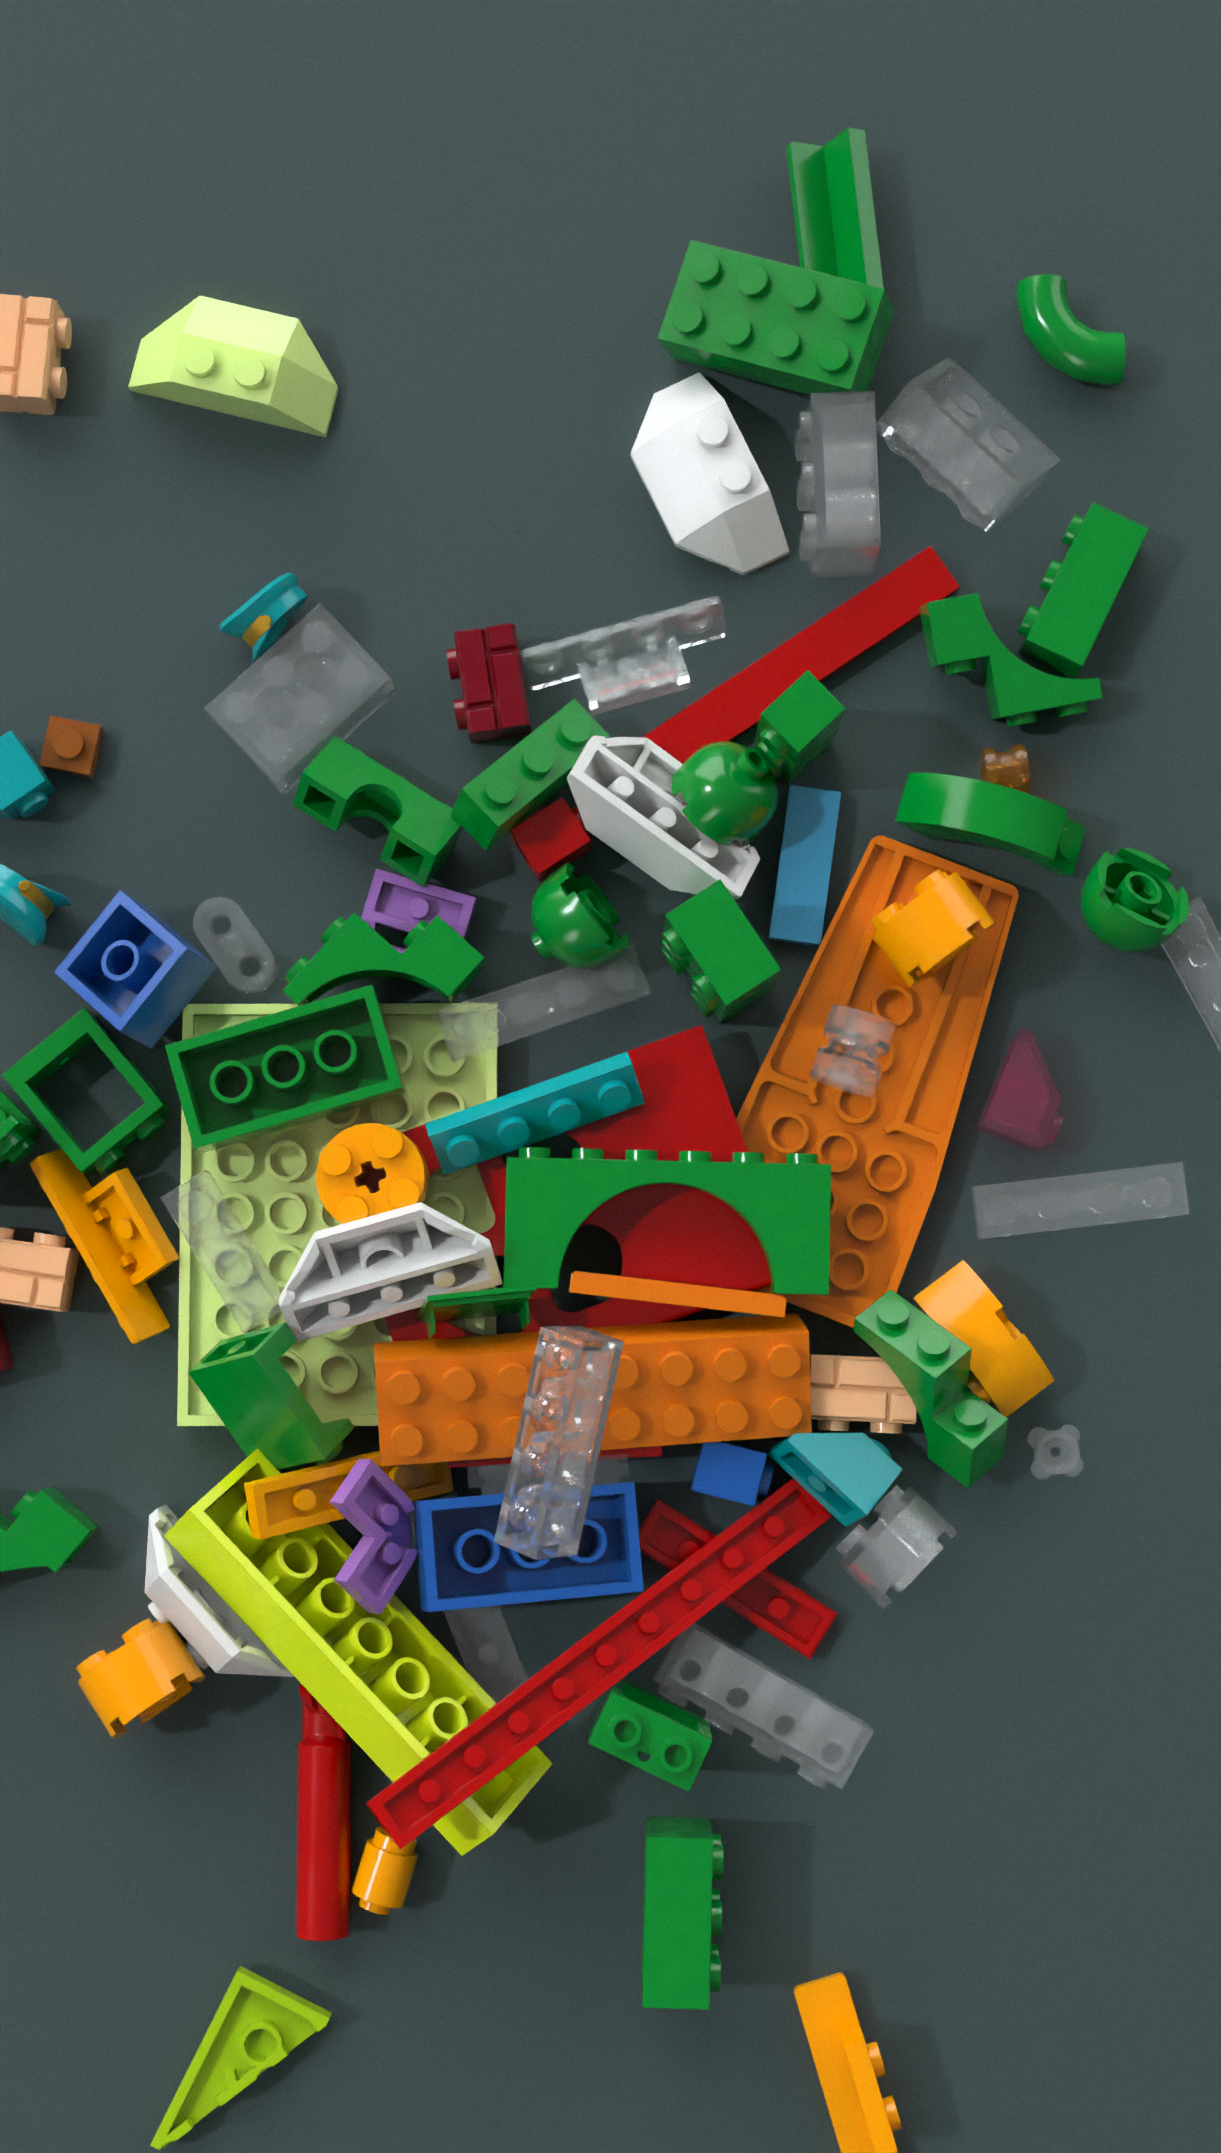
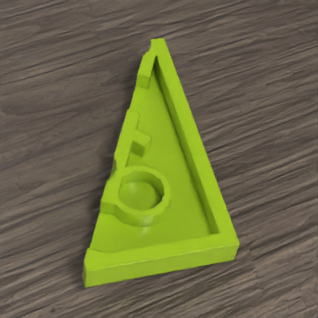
[150,1966,332,2151]

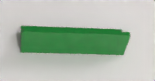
[786,127,884,288]

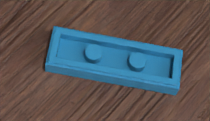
[768,785,841,947]

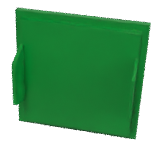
[416,1284,537,1340]

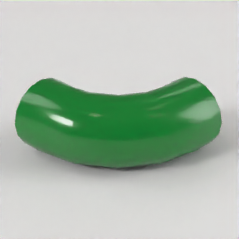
[1016,274,1126,385]

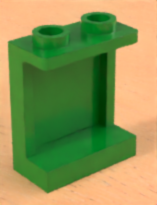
[188,1322,354,1472]

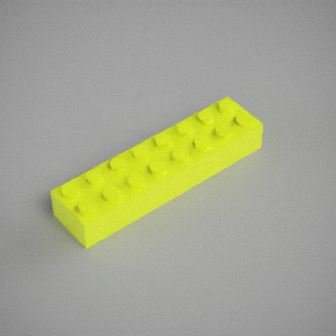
[164,1449,553,1856]

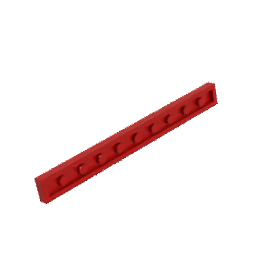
[365,1478,832,1850]

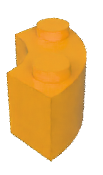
[913,1260,1055,1417]

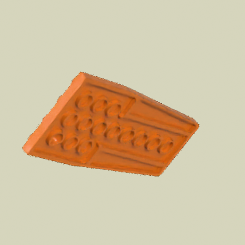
[736,835,1019,1328]

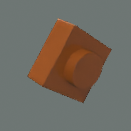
[39,715,104,779]

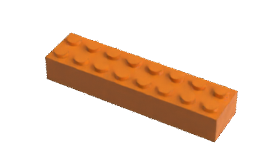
[373,1313,812,1467]

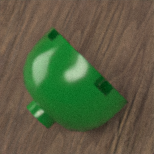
[671,741,778,847]
[1080,848,1190,953]
[531,863,630,969]

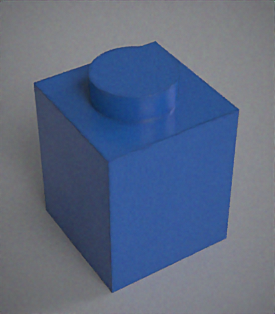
[690,1441,774,1506]

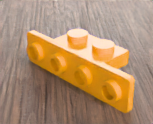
[30,1149,179,1344]
[794,1972,902,2153]

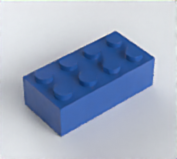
[413,1482,644,1612]

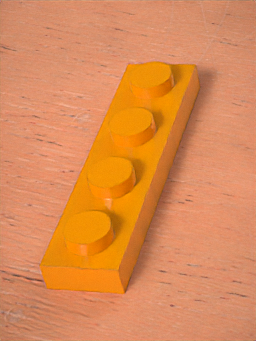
[244,1450,454,1540]

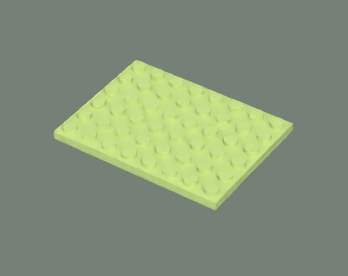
[177,1003,498,1426]

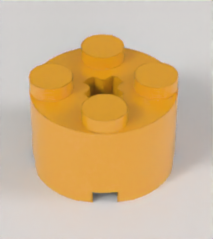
[870,870,996,988]
[316,1123,430,1224]
[76,1618,205,1739]

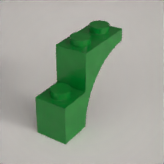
[919,593,1103,727]
[282,912,487,1006]
[854,1289,1008,1488]

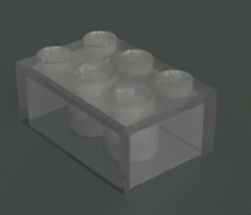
[795,391,881,577]
[204,603,396,796]

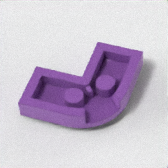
[330,1458,418,1614]

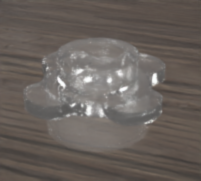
[1027,1424,1083,1480]

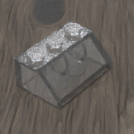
[874,357,1061,532]

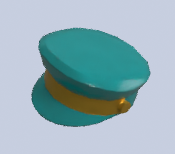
[219,573,309,667]
[0,864,72,946]

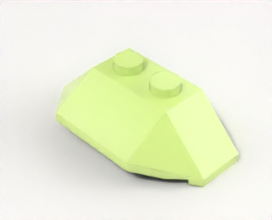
[128,296,339,437]

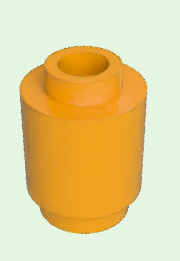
[352,1827,418,1915]

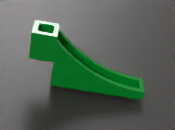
[0,1486,100,1573]

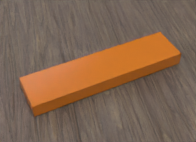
[569,1271,787,1318]

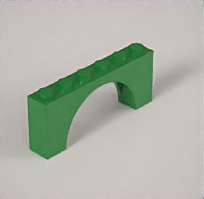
[503,1147,831,1295]

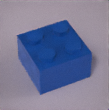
[54,890,217,1049]

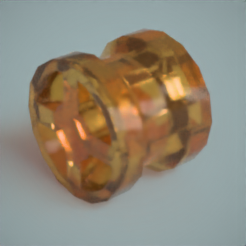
[979,744,1030,794]

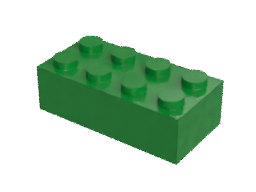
[657,240,895,409]
[165,984,407,1153]

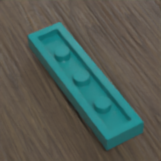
[425,1052,645,1175]

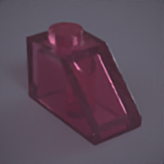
[976,1028,1063,1153]

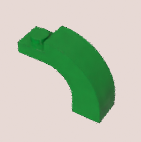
[895,772,1086,876]

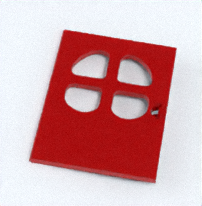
[361,1025,771,1341]

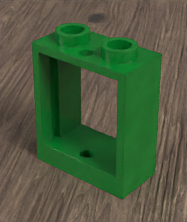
[2,1008,172,1175]
[588,1679,713,1792]

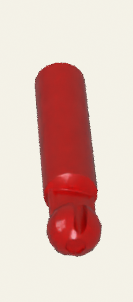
[296,1683,351,1941]

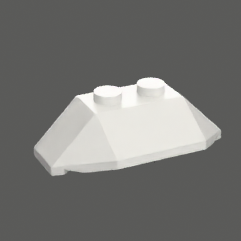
[630,372,789,575]
[567,736,760,901]
[278,1202,503,1342]
[145,1505,294,1677]

